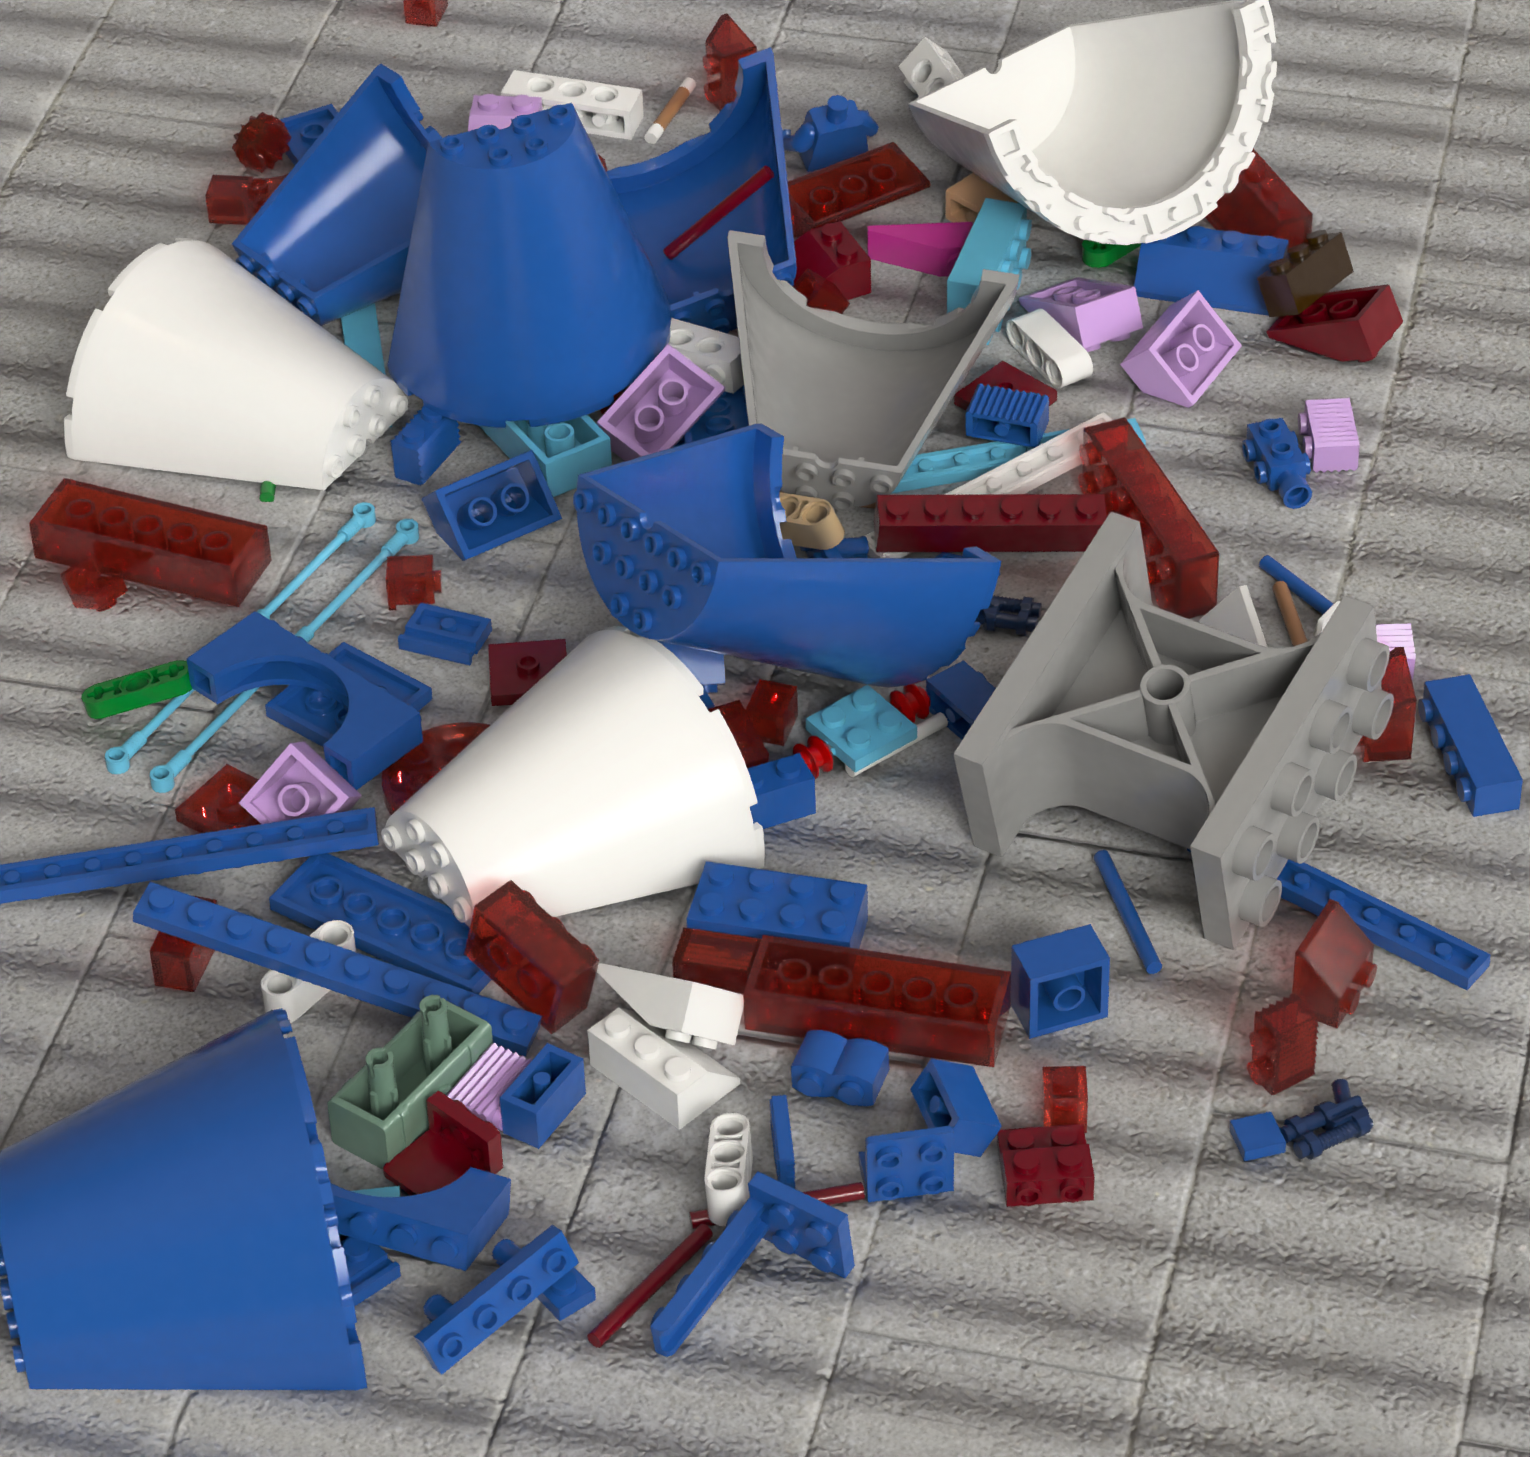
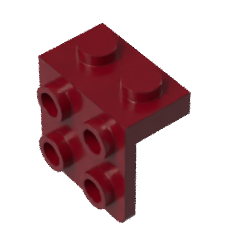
[383,1090,503,1196]

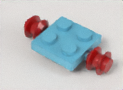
[793,684,930,779]

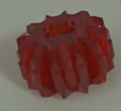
[232,112,292,173]

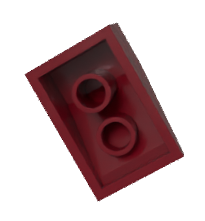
[792,221,871,309]
[1267,284,1403,362]

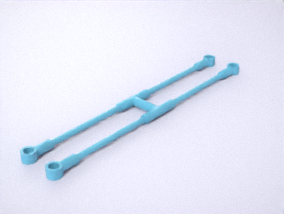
[105,502,419,793]

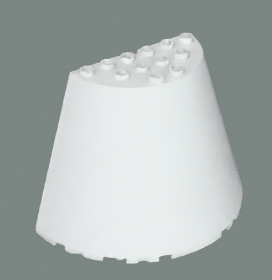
[908,0,1277,245]

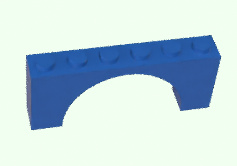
[186,611,423,790]
[324,1167,511,1271]

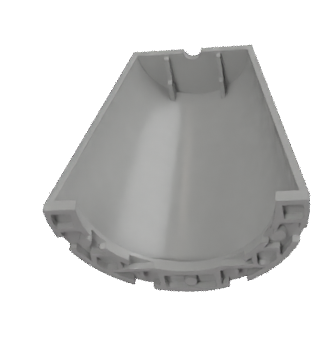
[727,230,1020,511]

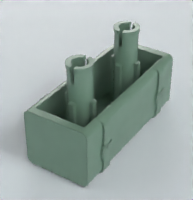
[327,995,493,1170]

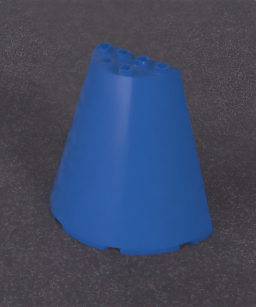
[606,47,797,334]
[232,64,442,326]
[387,102,671,428]

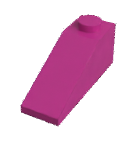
[867,222,973,277]

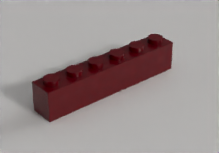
[873,494,1107,552]

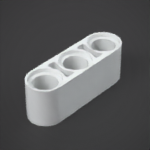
[1006,308,1093,389]
[261,920,356,1023]
[704,1113,753,1226]

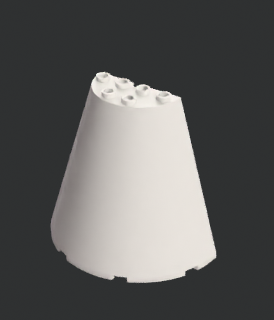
[64,238,408,490]
[381,626,765,935]

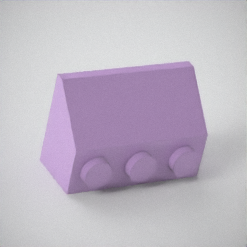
[1120,291,1242,408]
[597,344,725,461]

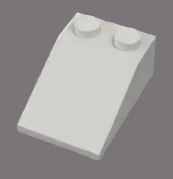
[596,963,746,1050]

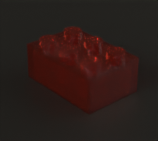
[464,880,599,1034]

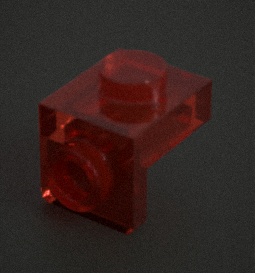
[61,557,128,612]

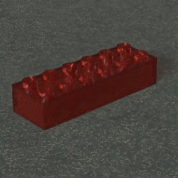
[1078,417,1219,619]
[29,478,272,607]
[743,935,1011,1067]

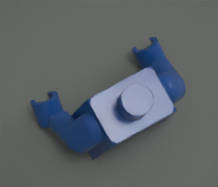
[782,95,878,172]

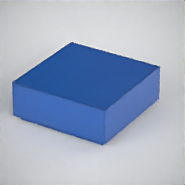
[1229,1111,1286,1162]

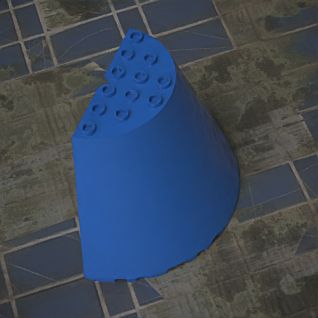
[573,423,1002,688]
[0,1008,367,1390]

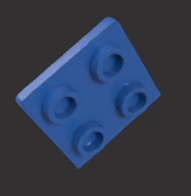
[859,1126,954,1202]

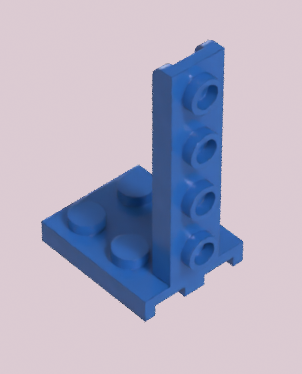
[650,1171,855,1357]

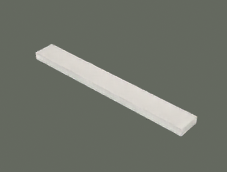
[865,412,1126,558]

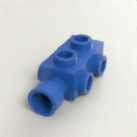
[1242,418,1312,509]

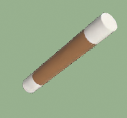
[644,77,696,144]

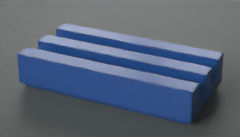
[769,1095,795,1189]

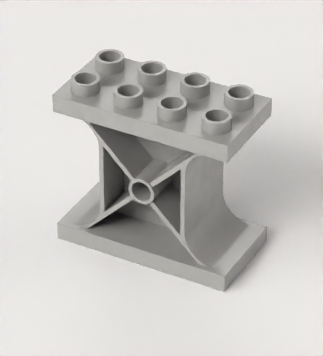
[953,511,1394,950]

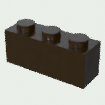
[1257,230,1354,317]

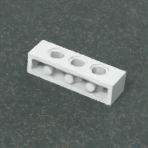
[898,37,964,99]
[501,70,644,140]
[668,318,744,394]

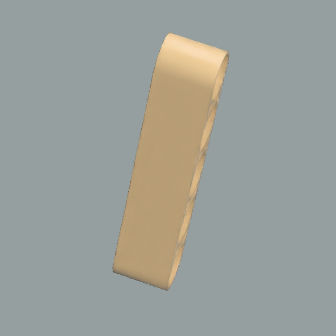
[779,492,845,550]

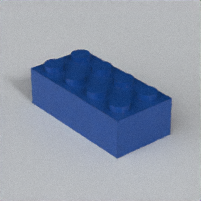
[686,861,868,978]

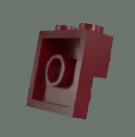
[997,1124,1095,1207]

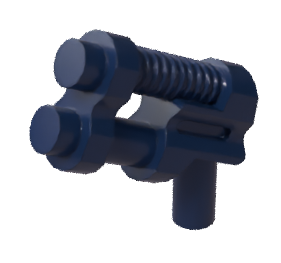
[975,595,1042,636]
[1280,1079,1373,1160]

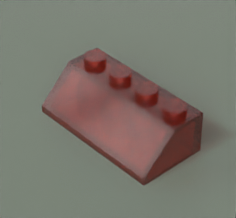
[788,141,931,238]
[1205,149,1313,249]

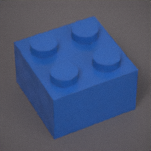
[1011,924,1110,1039]

